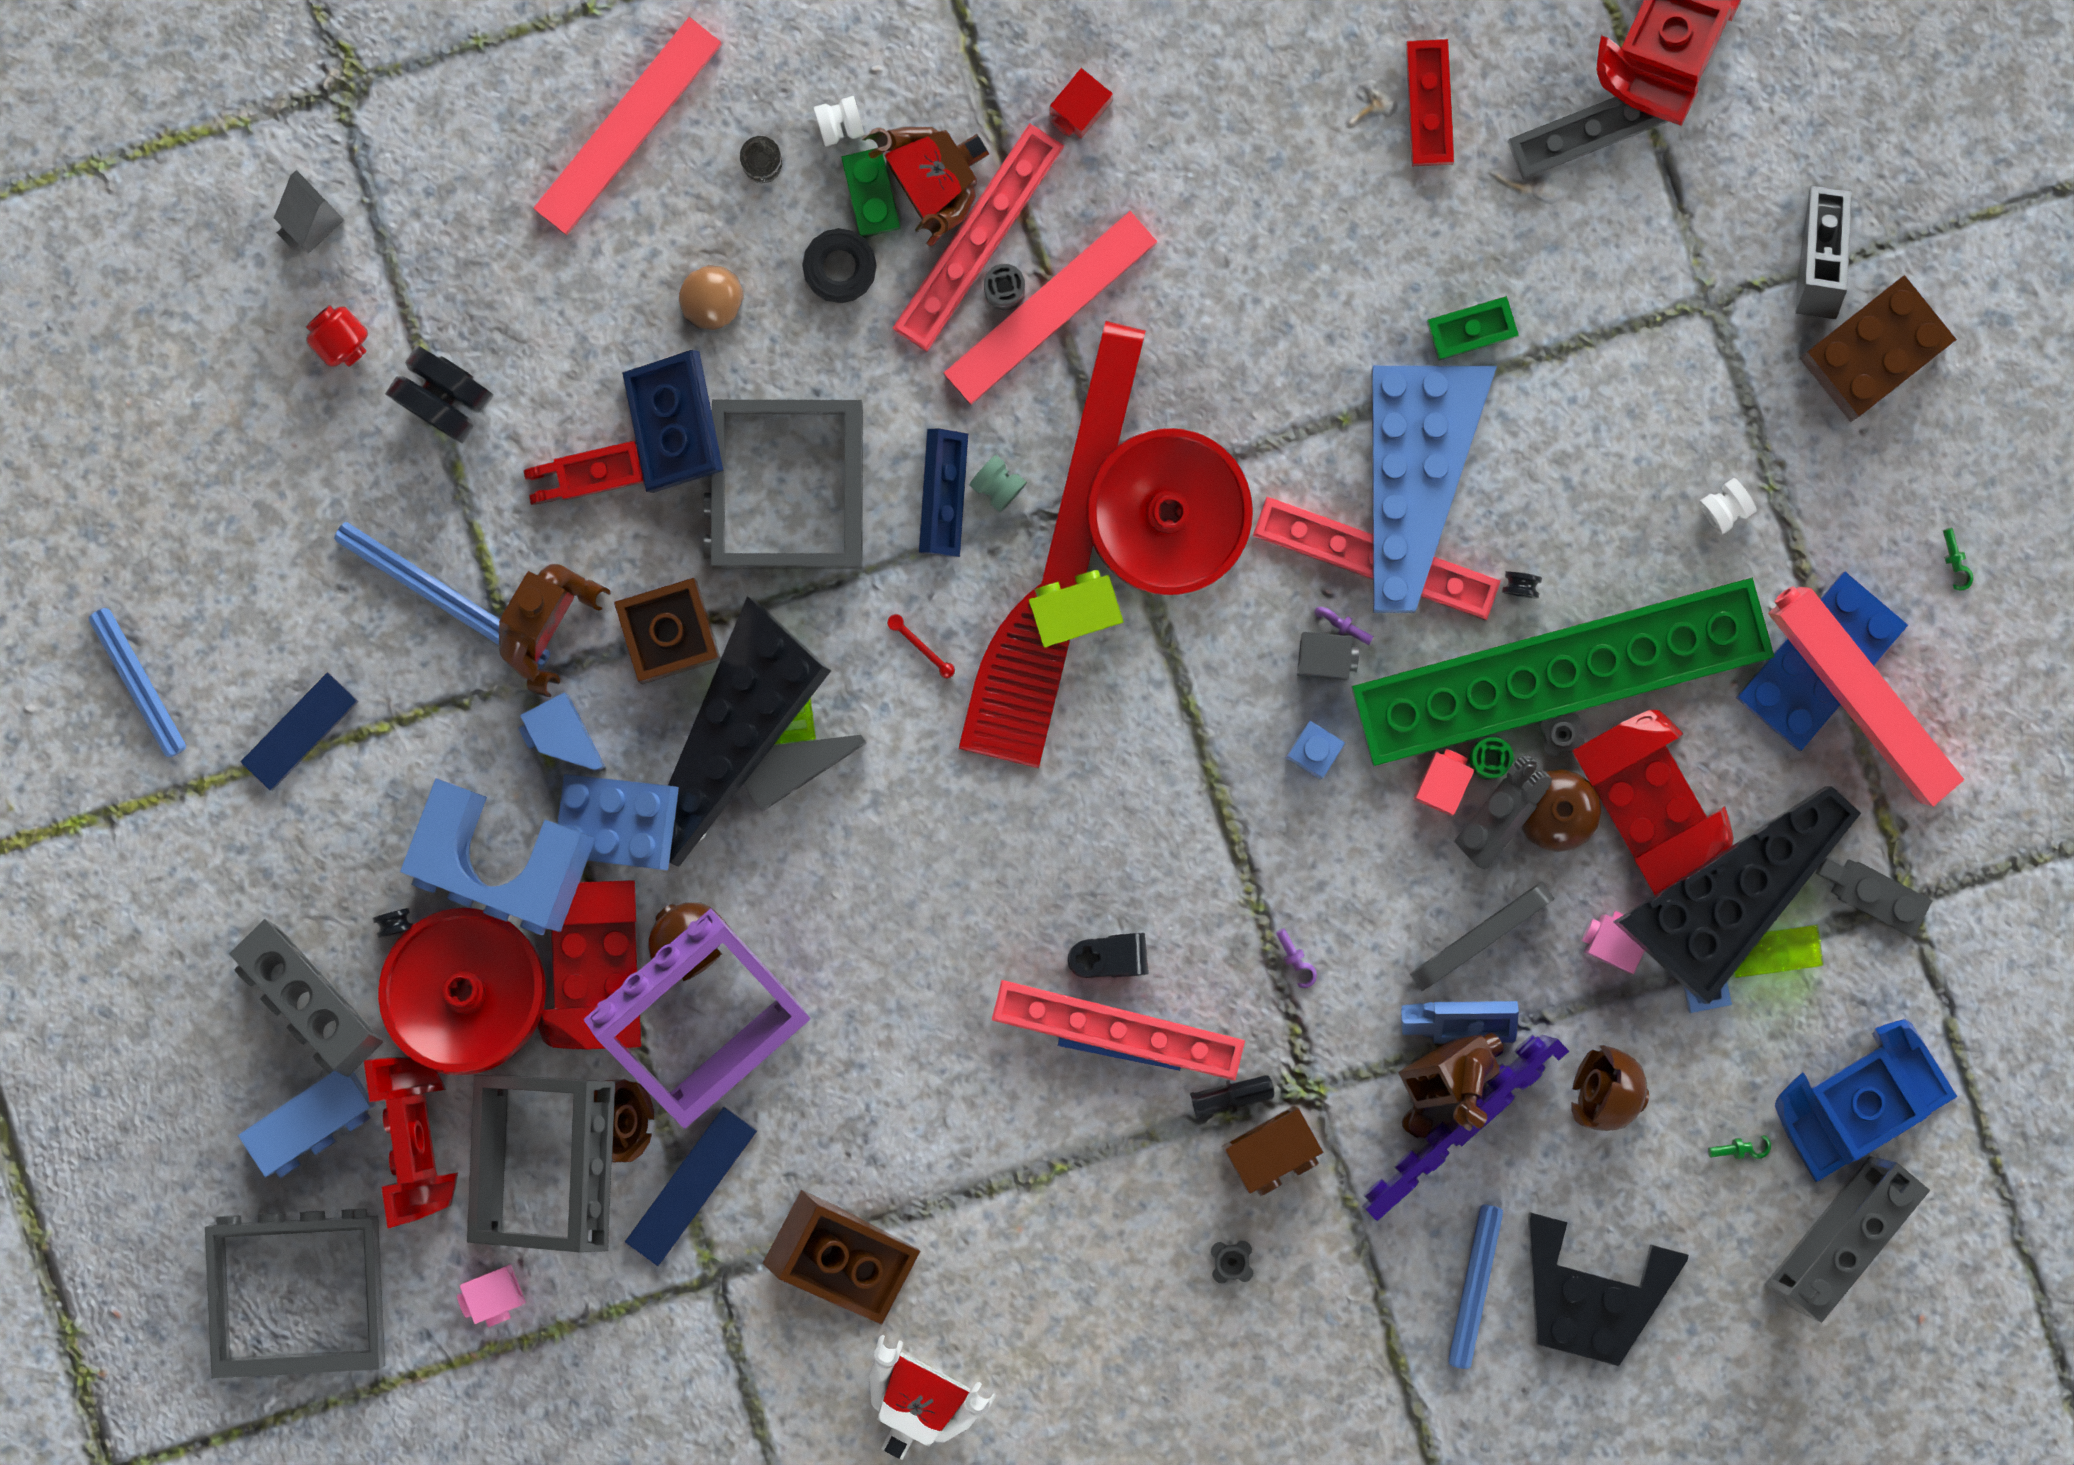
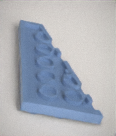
[1372,365,1497,613]

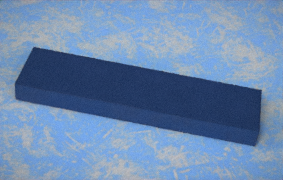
[625,1106,757,1266]

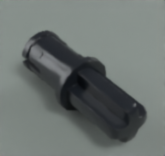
[1190,1075,1275,1119]

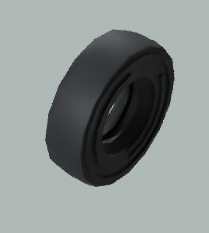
[802,228,877,303]

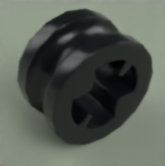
[1502,571,1542,599]
[372,908,413,938]

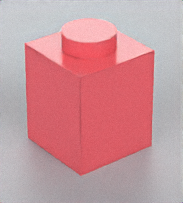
[1413,749,1475,816]

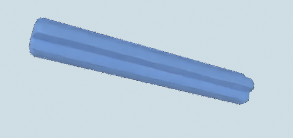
[89,608,186,758]
[1448,1204,1503,1369]

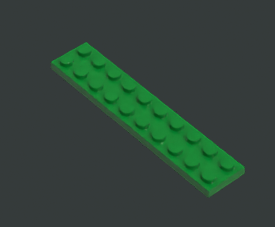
[1351,577,1775,767]

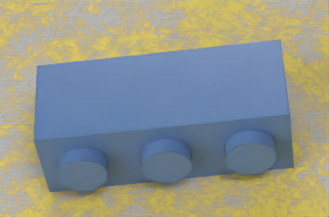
[238,1071,376,1178]

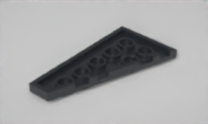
[668,596,831,867]
[1613,786,1861,1004]

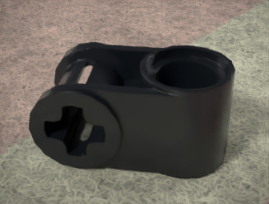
[1067,933,1149,978]

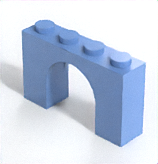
[400,778,596,935]

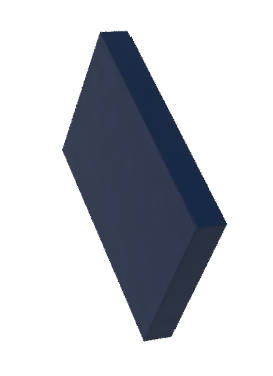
[622,350,723,493]

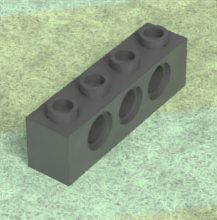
[229,919,384,1077]

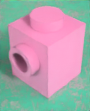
[1582,911,1645,974]
[457,1264,526,1327]

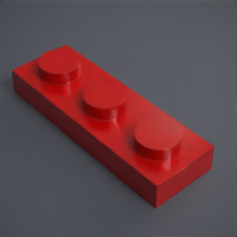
[1406,39,1454,167]

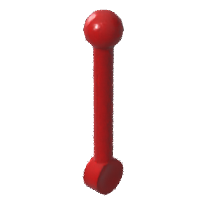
[887,614,955,679]

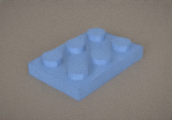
[558,774,679,870]

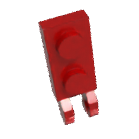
[523,441,644,505]

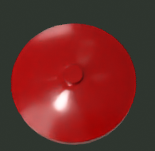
[1086,428,1253,595]
[378,908,546,1075]

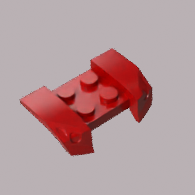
[1596,0,1742,126]
[1572,710,1734,895]
[538,880,641,1050]
[363,1057,458,1229]

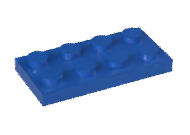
[1736,571,1908,751]

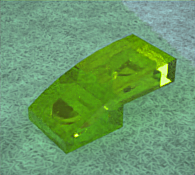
[1735,924,1824,978]

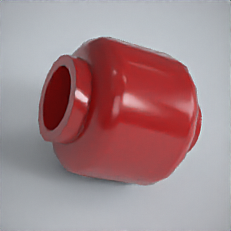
[306,305,368,367]

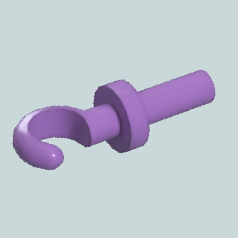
[1314,607,1374,645]
[1276,928,1317,988]

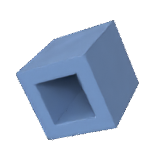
[1285,721,1345,780]

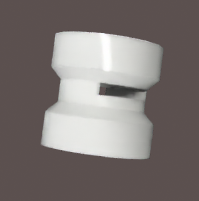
[814,96,865,147]
[1699,478,1757,535]

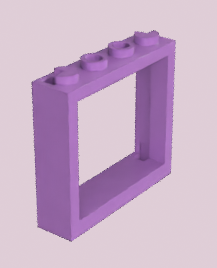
[583,908,811,1129]

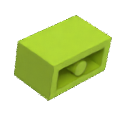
[1029,570,1124,648]

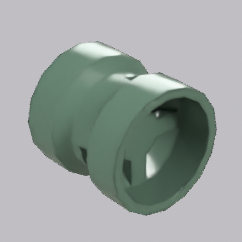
[969,455,1027,513]

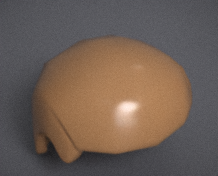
[678,265,744,330]

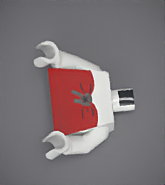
[869,1335,996,1460]

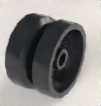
[385,345,494,444]

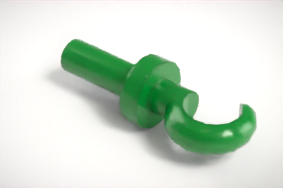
[1943,527,1974,591]
[1708,1135,1771,1159]

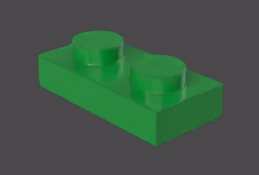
[841,148,901,238]
[1426,296,1519,361]

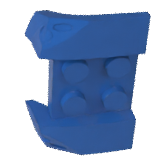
[1775,1019,1958,1182]

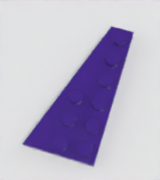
[1362,1034,1569,1221]

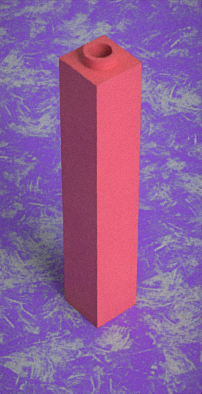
[1768,586,1965,807]

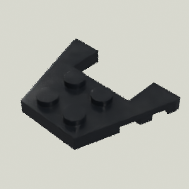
[1528,1212,1689,1366]

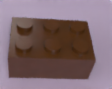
[1799,275,1957,422]

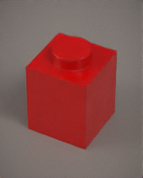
[1049,68,1113,139]

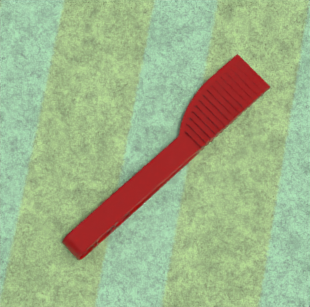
[958,321,1146,769]

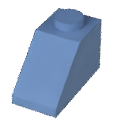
[518,692,606,772]

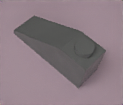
[274,170,344,254]
[1795,186,1852,319]
[744,735,867,811]

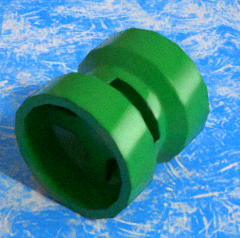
[1468,737,1514,780]

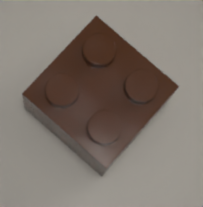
[614,578,721,685]
[1222,1105,1324,1196]

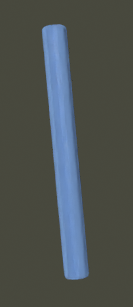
[334,522,551,669]

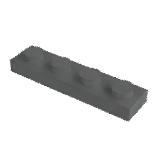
[1508,97,1669,180]

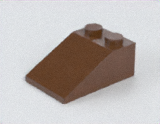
[762,1190,921,1325]

